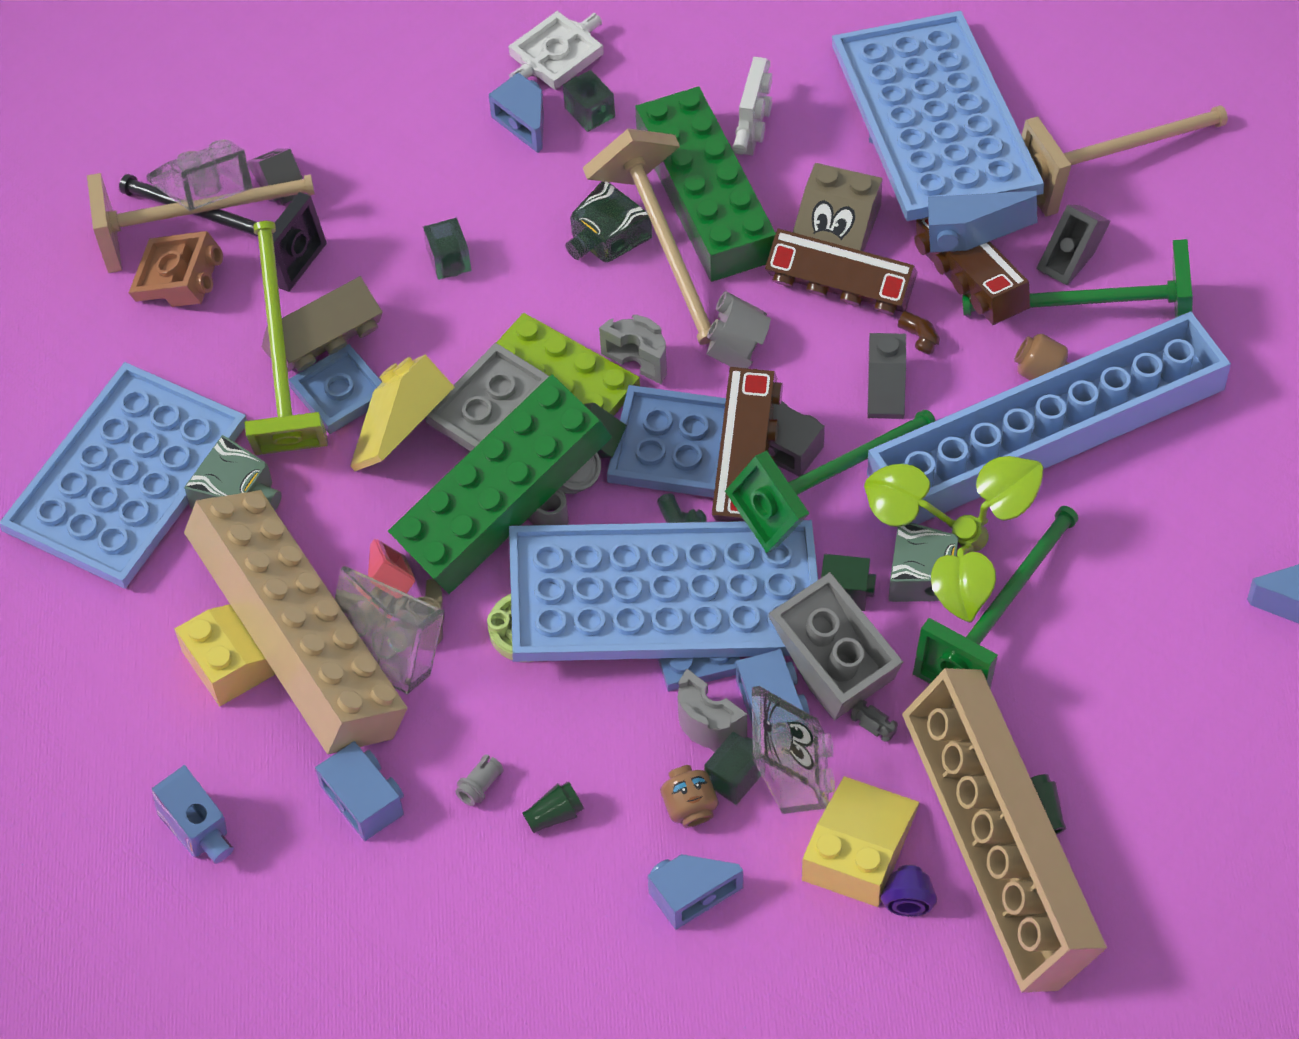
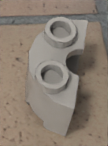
[706,291,771,368]
[599,315,667,385]
[677,669,747,753]

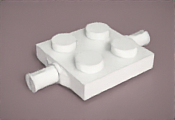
[508,11,604,90]
[732,57,772,155]

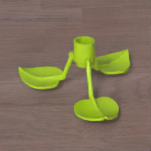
[864,456,1043,623]

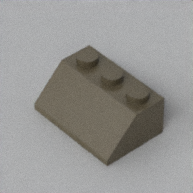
[261,276,383,372]

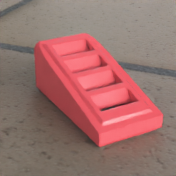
[368,539,415,603]

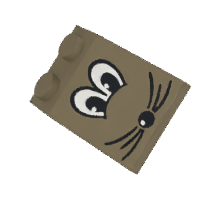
[793,163,883,251]

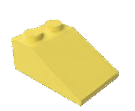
[350,354,455,471]
[174,604,276,707]
[802,776,919,907]

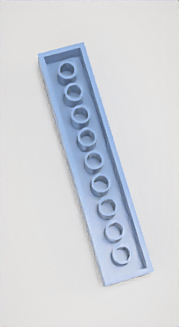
[867,311,1231,524]

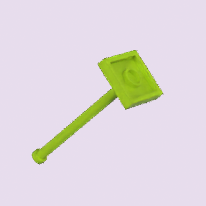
[244,221,328,455]

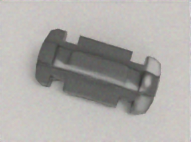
[851,700,898,742]

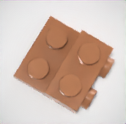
[128,231,223,307]

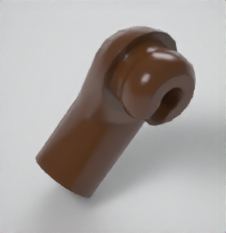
[898,311,940,355]

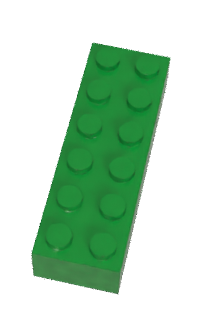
[635,86,776,282]
[388,374,612,594]

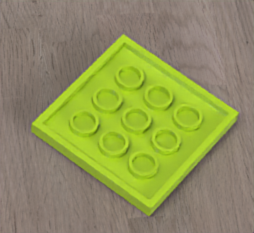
[496,312,640,416]

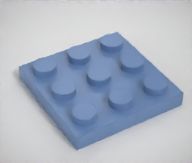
[607,385,726,498]

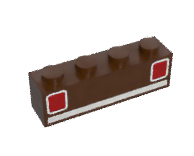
[914,217,1030,325]
[765,228,918,315]
[712,367,783,522]

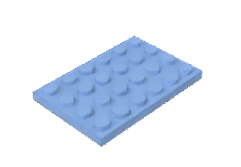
[0,362,247,589]

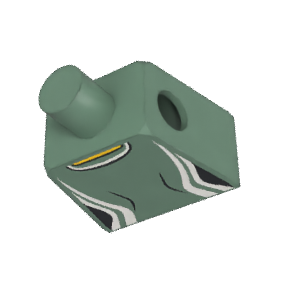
[184,435,281,510]
[889,523,958,602]

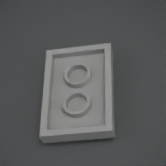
[425,342,549,451]

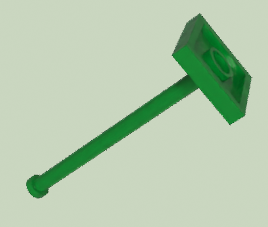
[963,239,1193,318]
[725,410,935,553]
[913,506,1078,688]

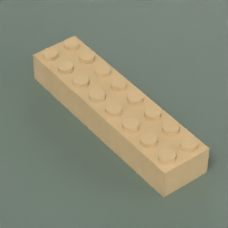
[184,490,408,755]
[902,668,1107,993]

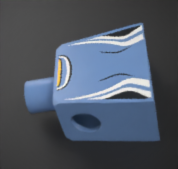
[151,765,234,864]

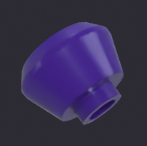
[881,865,937,916]

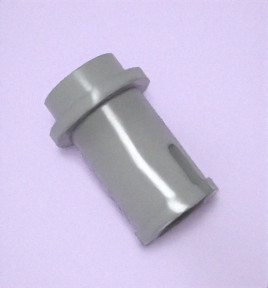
[455,755,504,806]

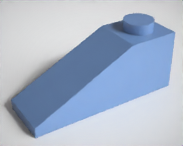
[928,191,1037,252]

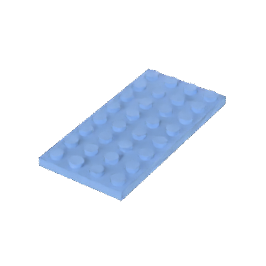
[832,11,1044,221]
[509,520,818,662]

